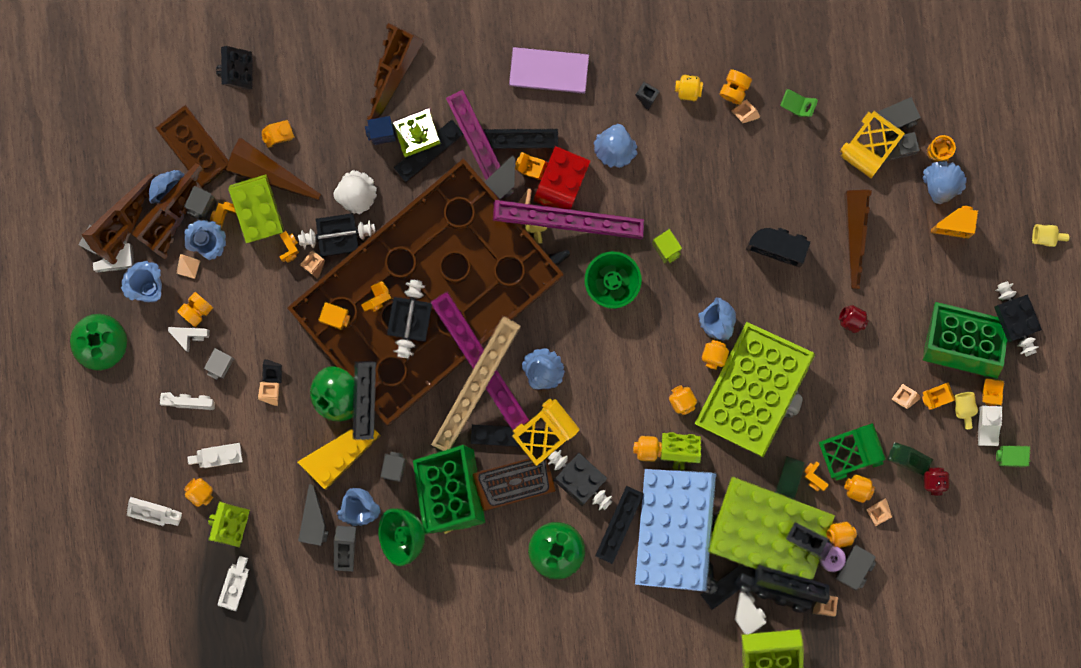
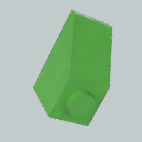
[996,446,1030,468]

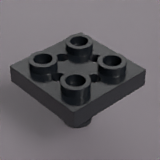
[216,46,253,90]

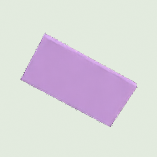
[509,47,589,93]

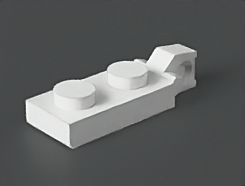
[160,392,215,410]
[188,443,243,468]
[127,497,182,526]
[218,556,249,611]

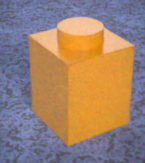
[319,302,350,330]

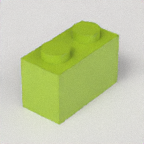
[652,229,682,263]

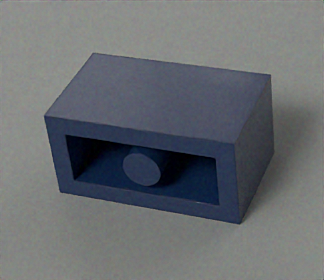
[365,116,396,145]

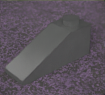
[298,484,329,546]

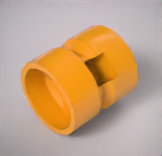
[719,70,752,105]
[927,135,956,162]
[177,292,213,328]

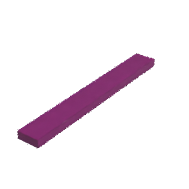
[493,200,644,239]
[430,292,529,431]

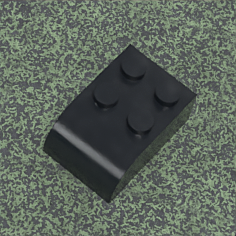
[746,228,811,268]

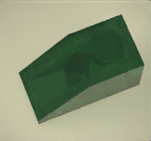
[887,442,933,476]
[774,456,805,499]

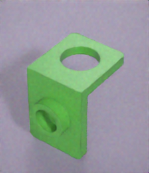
[780,89,818,117]

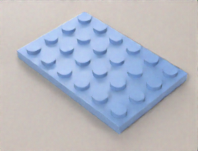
[635,469,716,591]

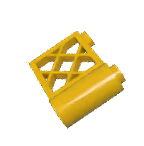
[840,111,905,178]
[512,399,580,466]

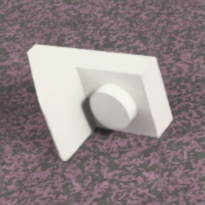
[168,327,209,352]

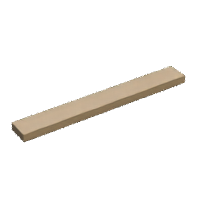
[431,316,520,451]

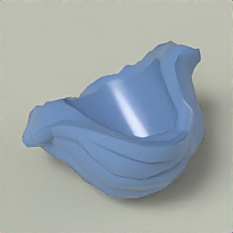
[594,124,637,168]
[923,161,966,204]
[149,170,184,203]
[184,220,226,260]
[121,261,162,303]
[698,297,736,341]
[522,348,565,390]
[337,488,381,526]

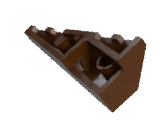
[367,23,425,120]
[226,138,321,200]
[131,163,204,259]
[82,174,156,264]
[844,189,872,289]

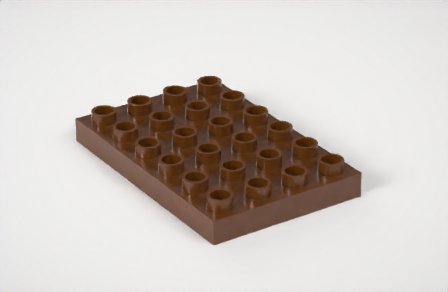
[287,158,564,426]

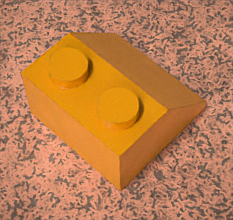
[931,206,978,239]

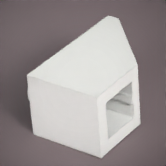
[735,591,766,634]

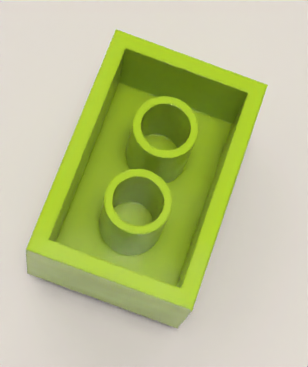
[229,175,284,243]
[742,630,803,668]

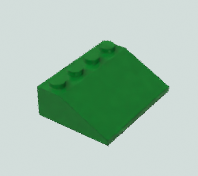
[923,302,1007,379]
[413,445,486,534]

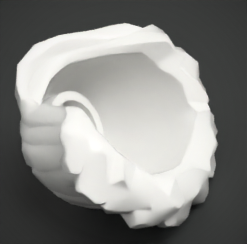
[334,170,377,214]

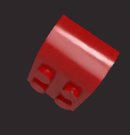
[533,146,591,210]

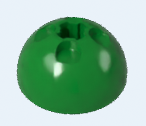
[584,251,642,309]
[70,314,127,370]
[310,366,354,422]
[378,508,425,566]
[528,522,585,579]

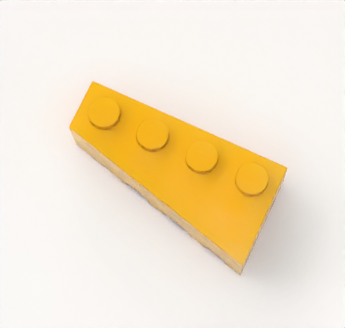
[298,429,381,490]

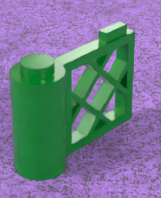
[819,423,886,481]

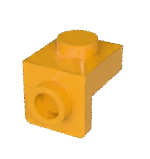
[261,120,294,148]
[515,152,548,180]
[210,202,236,228]
[279,231,299,263]
[361,281,391,312]
[982,378,1004,406]
[922,382,955,410]
[804,462,829,492]

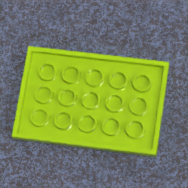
[695,322,815,457]
[708,477,835,580]

